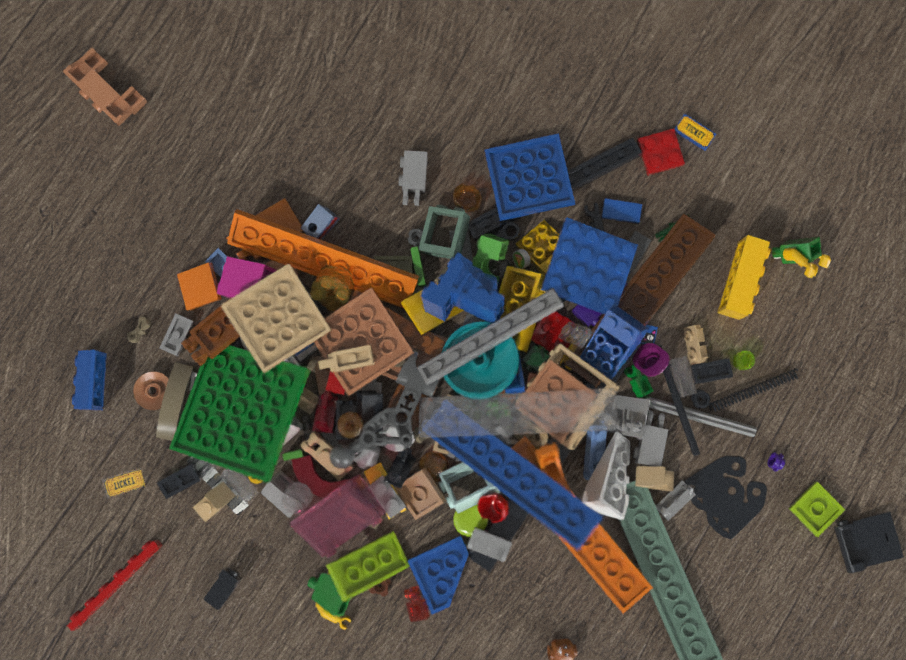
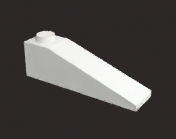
[582,432,630,519]

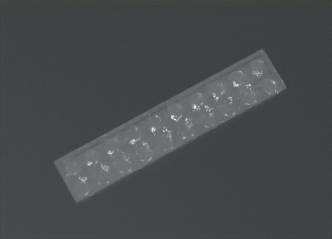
[419,389,617,438]

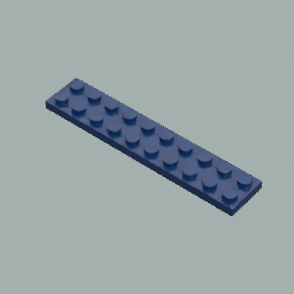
[423,400,603,551]

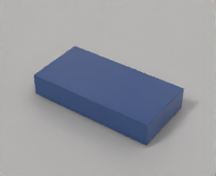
[601,198,642,224]

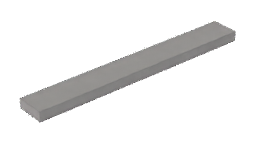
[417,288,564,385]

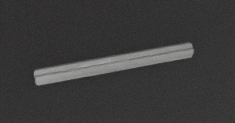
[645,396,757,437]

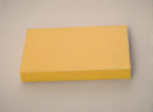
[401,282,464,335]

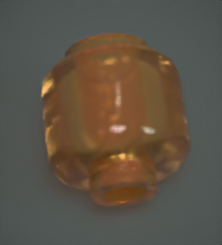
[337,411,363,438]

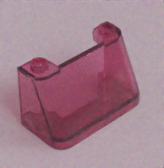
[289,474,386,558]

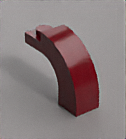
[291,455,358,498]

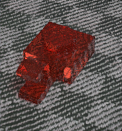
[404,586,430,622]

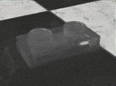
[558,322,593,348]

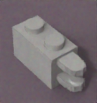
[399,151,428,206]
[633,410,668,467]

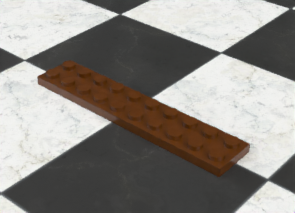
[565,214,715,388]

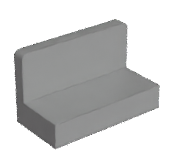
[261,470,309,518]

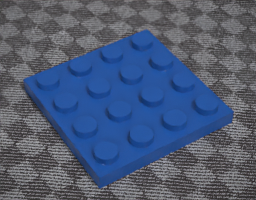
[485,134,575,221]
[541,217,638,315]

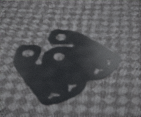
[685,456,767,539]

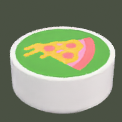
[513,249,530,269]

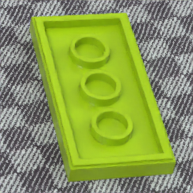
[326,531,410,602]

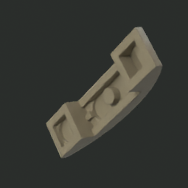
[156,362,194,441]

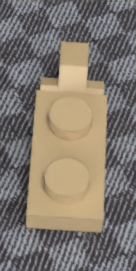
[318,345,375,372]

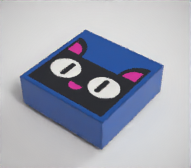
[640,324,658,344]

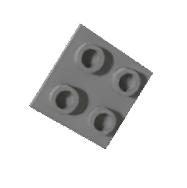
[604,395,650,438]

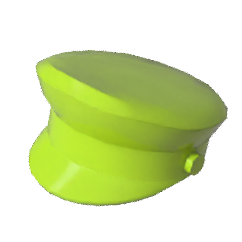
[453,505,488,537]

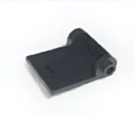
[834,512,904,573]

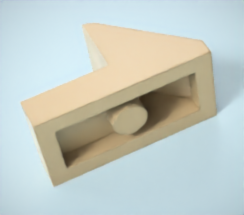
[635,466,674,492]
[193,481,236,522]

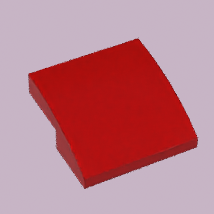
[531,311,580,353]

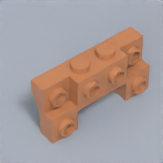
[63,48,147,126]

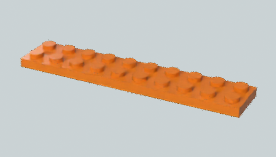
[227,209,419,308]
[511,436,653,614]

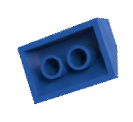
[72,350,107,411]

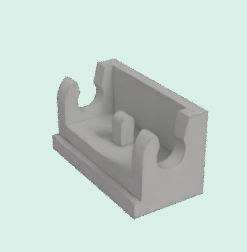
[467,527,512,562]

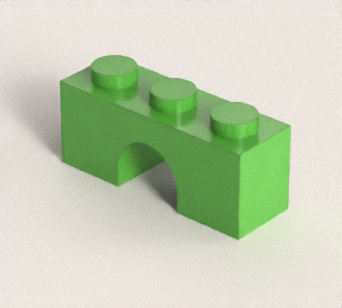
[472,234,510,286]

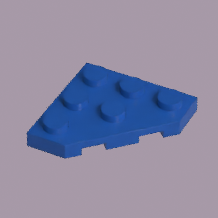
[407,535,469,615]

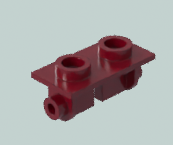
[313,391,338,433]

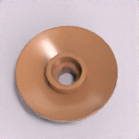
[133,372,169,410]

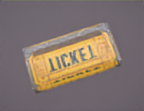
[102,468,146,499]

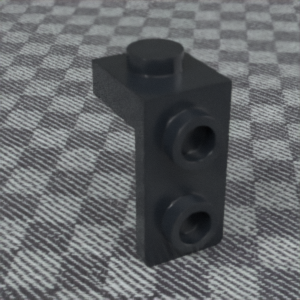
[203,567,242,610]

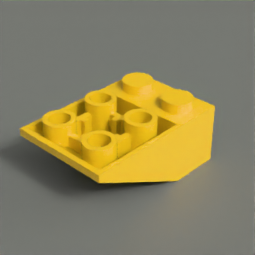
[516,220,560,276]

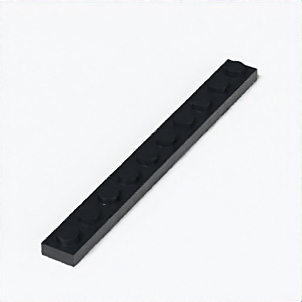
[468,138,642,241]

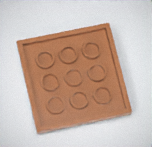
[314,288,414,396]

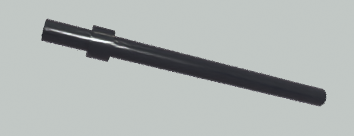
[659,345,701,457]

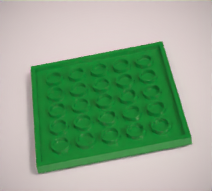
[169,345,310,483]

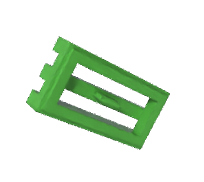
[410,246,427,287]

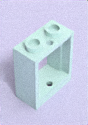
[438,462,500,513]

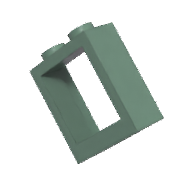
[418,205,470,259]

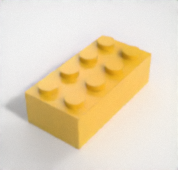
[717,235,771,320]
[499,266,546,353]

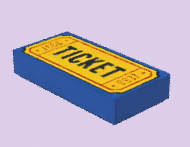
[674,114,716,151]

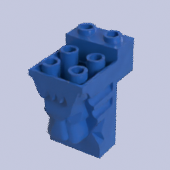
[421,253,505,323]

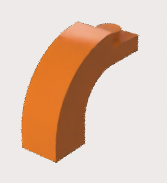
[535,443,572,494]

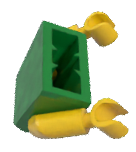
[772,237,831,278]
[307,572,351,629]

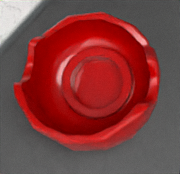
[477,492,509,523]

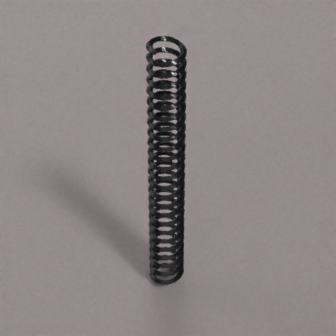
[709,368,798,412]

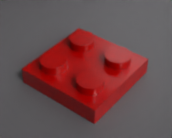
[637,129,685,176]

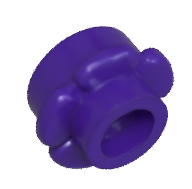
[767,453,785,471]

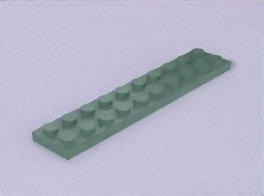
[618,480,723,660]

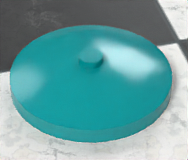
[442,322,519,399]

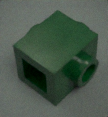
[521,345,550,373]

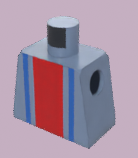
[301,204,340,240]

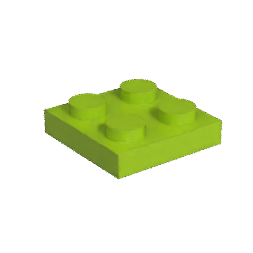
[788,481,845,537]

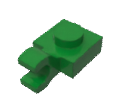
[624,364,654,398]

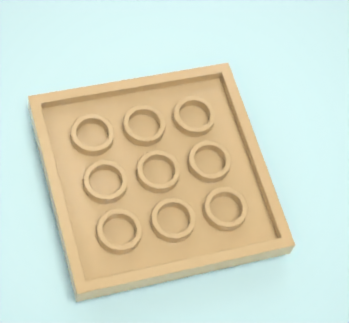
[221,264,331,373]

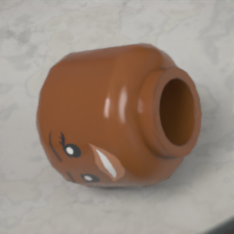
[547,638,577,660]

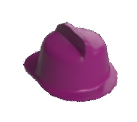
[633,343,669,377]

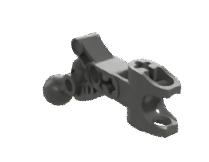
[329,350,439,469]

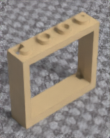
[515,344,620,450]

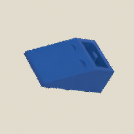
[580,307,649,380]

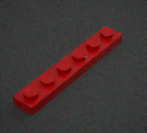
[67,539,163,631]

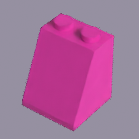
[216,257,277,299]

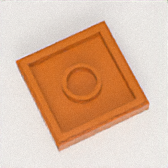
[177,262,222,311]

